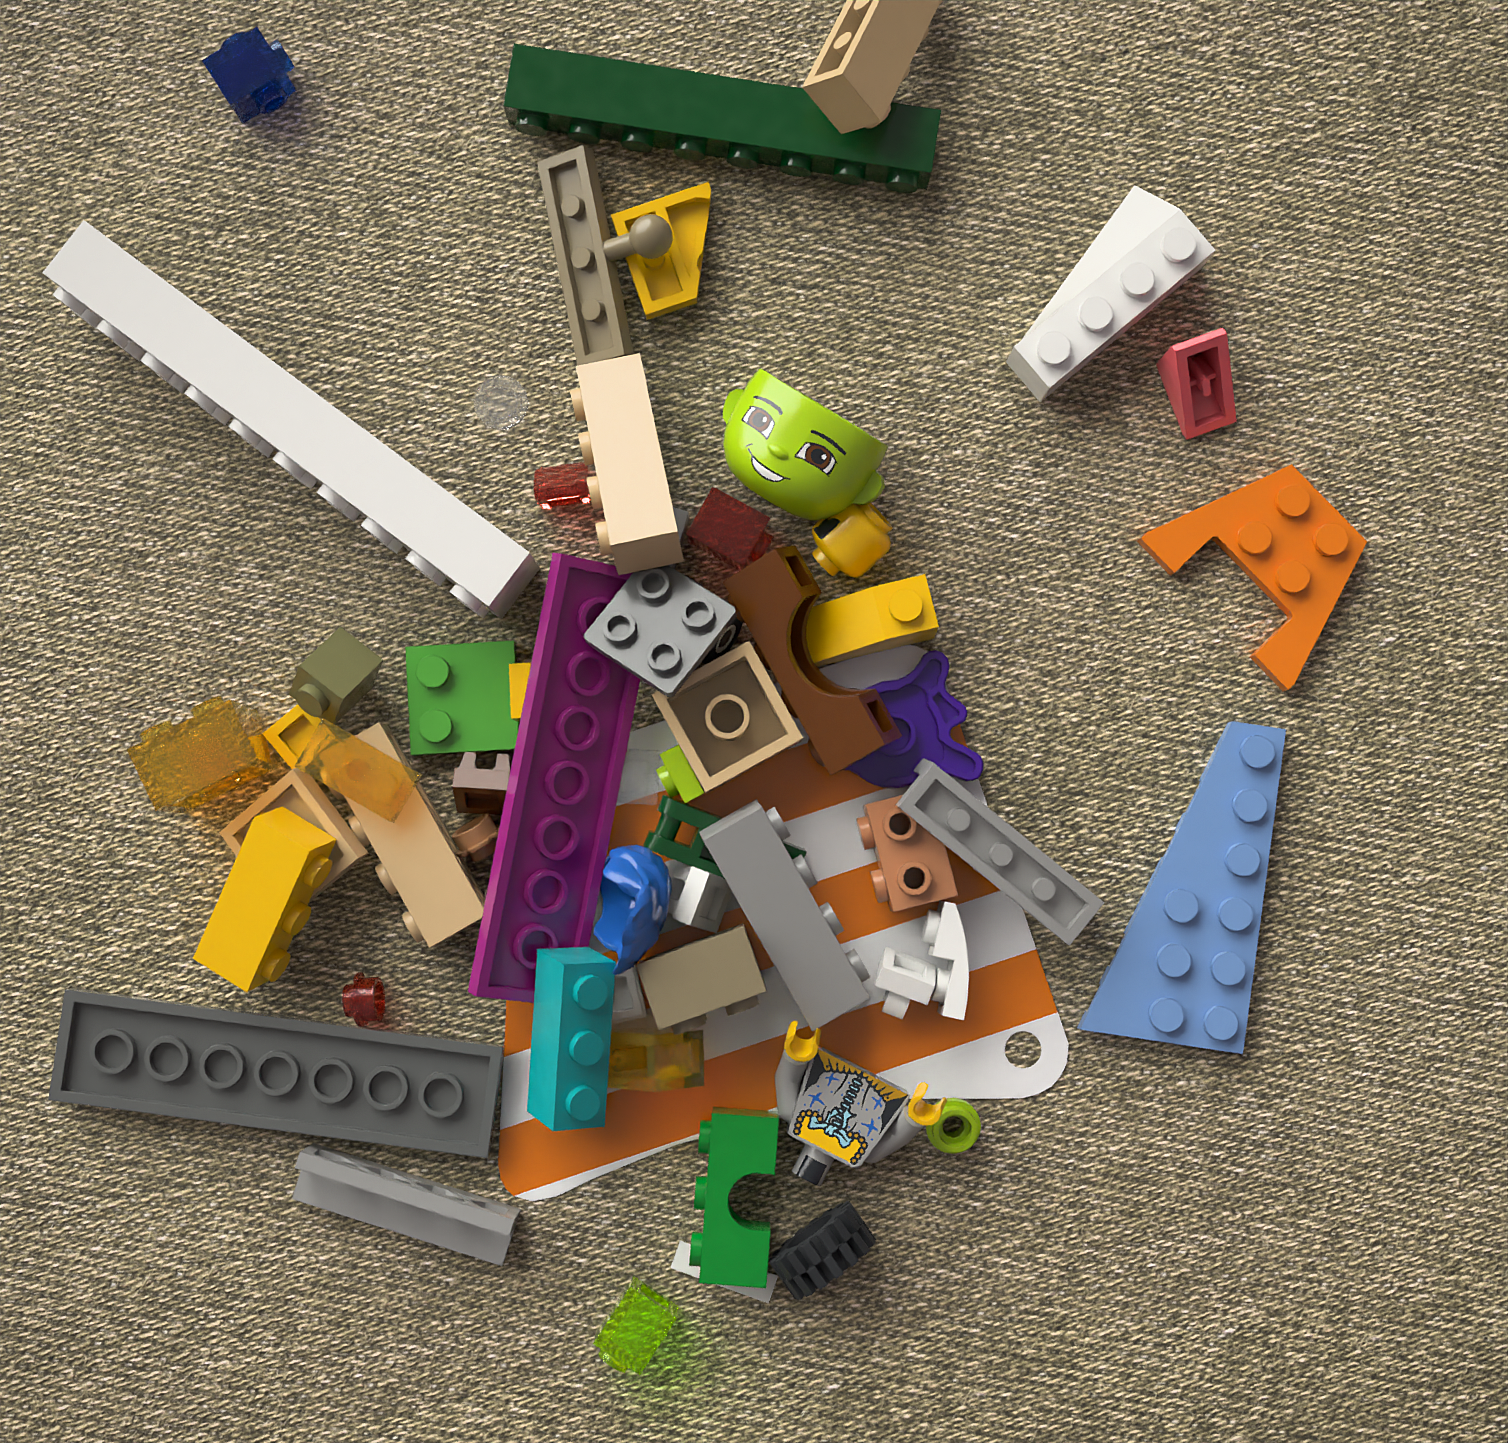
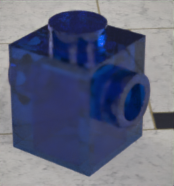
[202,27,297,124]

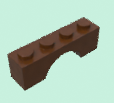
[723,545,902,776]

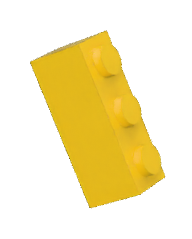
[193,806,337,992]

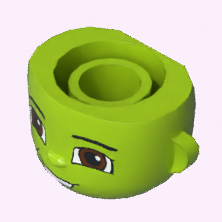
[723,368,888,521]

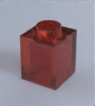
[686,487,774,571]

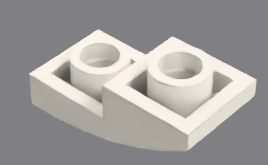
[922,900,969,1020]

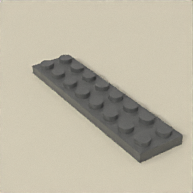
[48,988,505,1158]

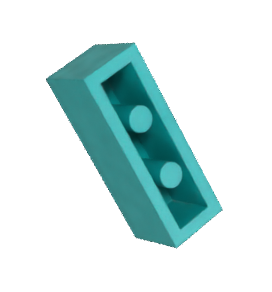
[527,947,616,1131]

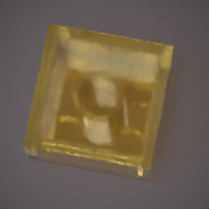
[126,696,283,813]

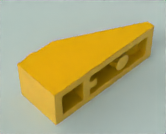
[806,574,939,667]

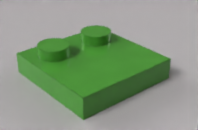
[405,641,520,756]

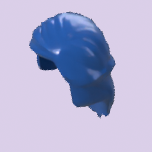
[593,845,672,975]

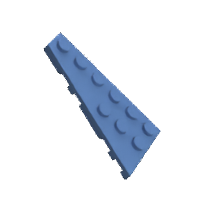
[1077,721,1286,1054]

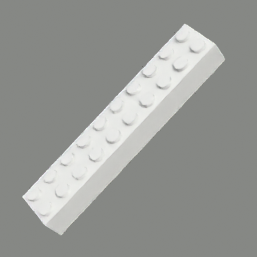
[43,220,540,619]

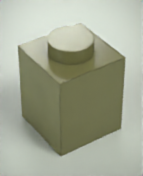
[289,627,383,728]

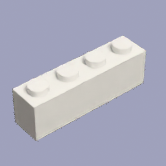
[1006,185,1215,402]

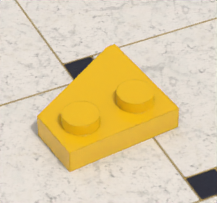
[611,182,711,320]

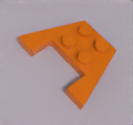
[1137,464,1367,692]

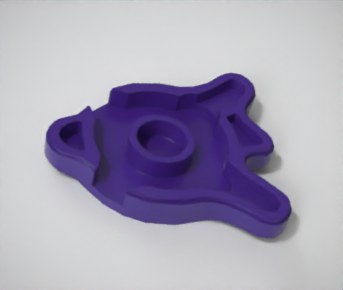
[844,650,984,789]

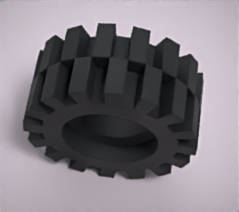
[768,1201,876,1300]

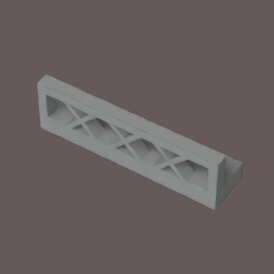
[896,758,1104,946]
[292,1143,521,1266]

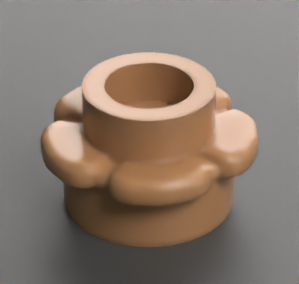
[451,813,500,862]

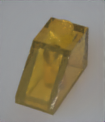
[607,1028,704,1092]

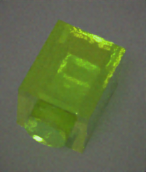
[593,1276,679,1375]

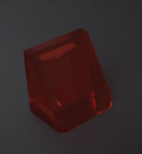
[534,462,591,509]

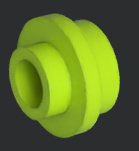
[925,1098,981,1154]

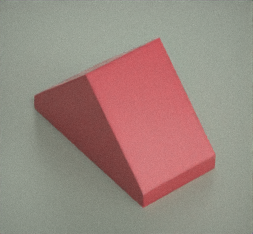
[1156,328,1237,440]

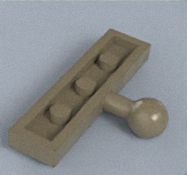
[537,145,673,366]

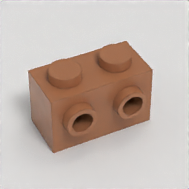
[856,795,958,912]

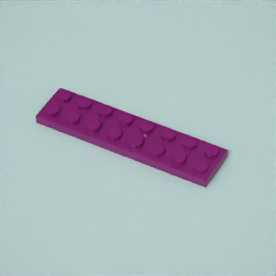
[468,553,640,1003]

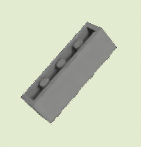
[699,799,871,1032]

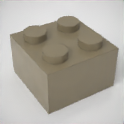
[636,923,767,1035]

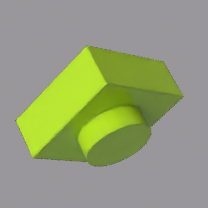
[656,744,705,803]

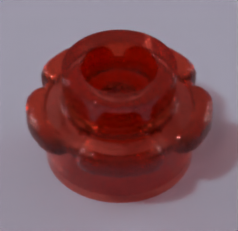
[342,972,385,1027]

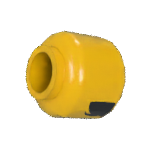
[812,503,893,578]

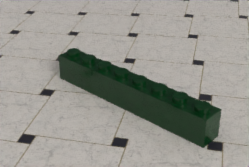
[503,44,941,193]

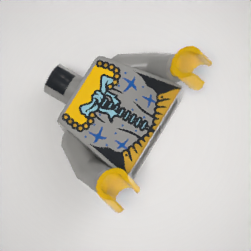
[774,1021,947,1186]

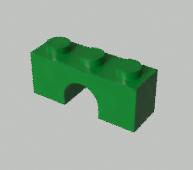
[689,1107,779,1288]

